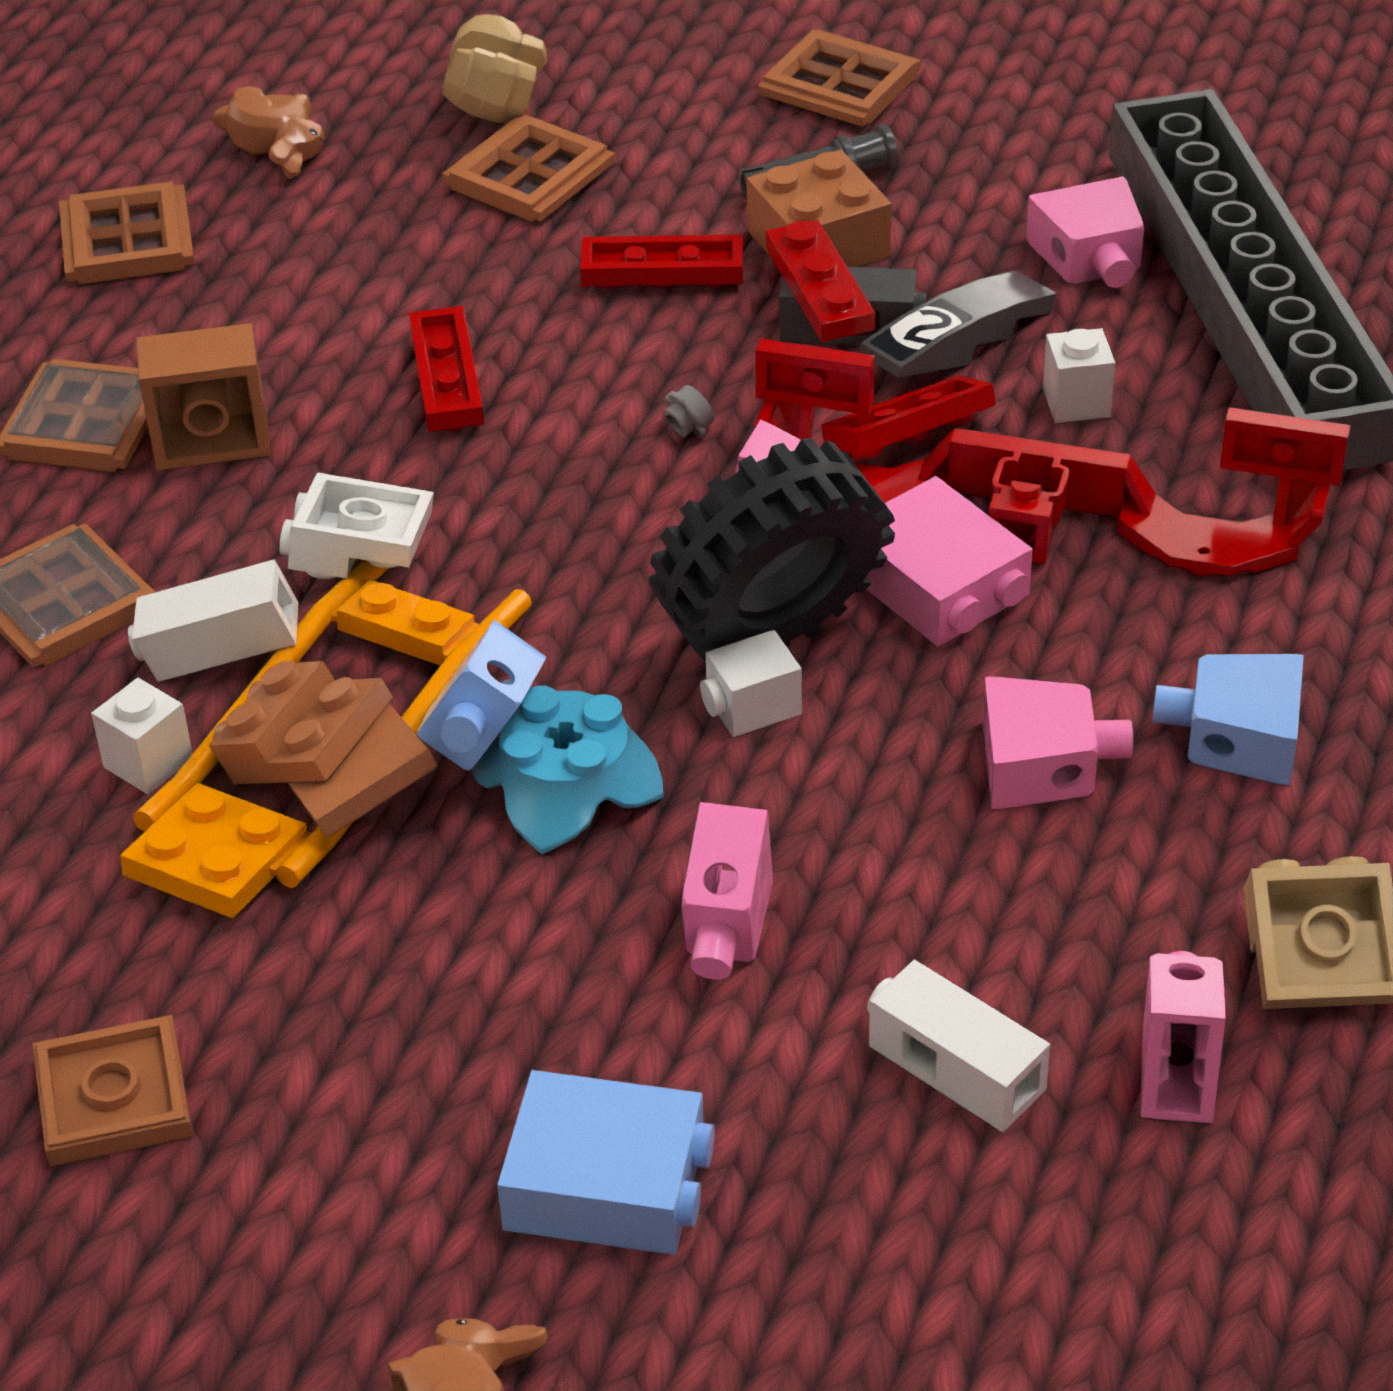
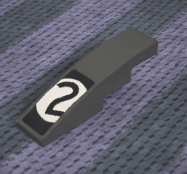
[858,271,1057,378]

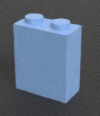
[497,1070,715,1255]

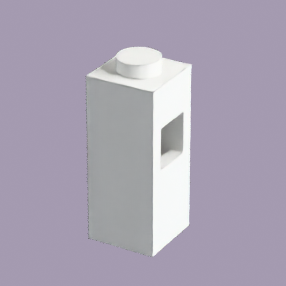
[128,559,298,682]
[867,959,1050,1133]

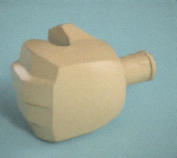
[442,14,547,123]

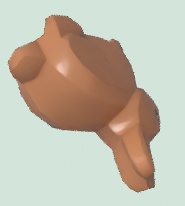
[213,86,326,179]
[387,1318,548,1391]

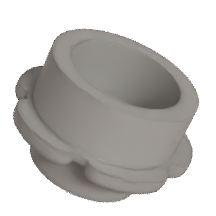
[663,385,715,438]

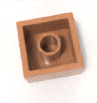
[746,149,891,267]
[136,323,271,470]

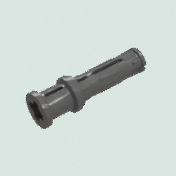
[738,123,898,201]

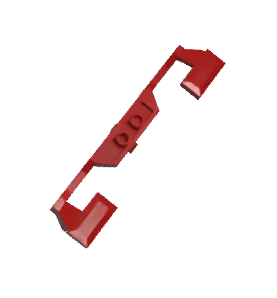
[754,339,1350,576]

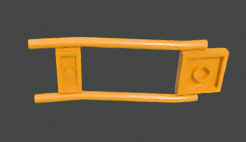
[120,560,532,919]

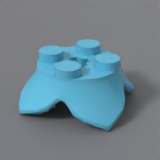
[472,686,664,854]

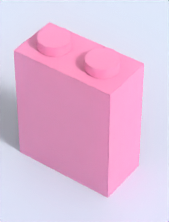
[867,476,1033,647]

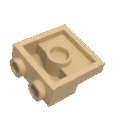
[1243,856,1393,1009]

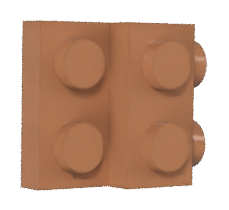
[209,661,393,785]

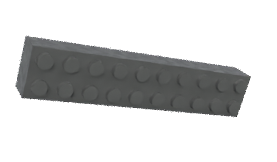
[1109,89,1393,470]

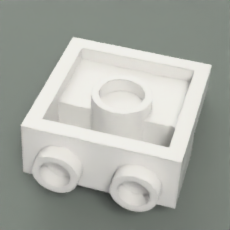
[279,473,434,579]

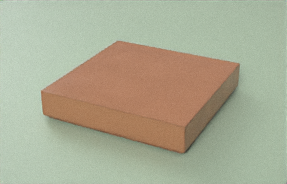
[286,703,438,838]
[33,1015,193,1167]

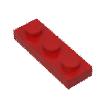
[766,219,875,342]
[580,234,743,288]
[409,306,485,432]
[821,375,996,459]

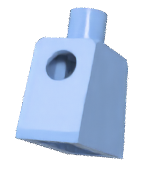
[416,620,546,771]
[1152,654,1304,786]

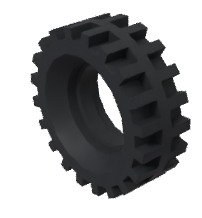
[648,438,895,661]

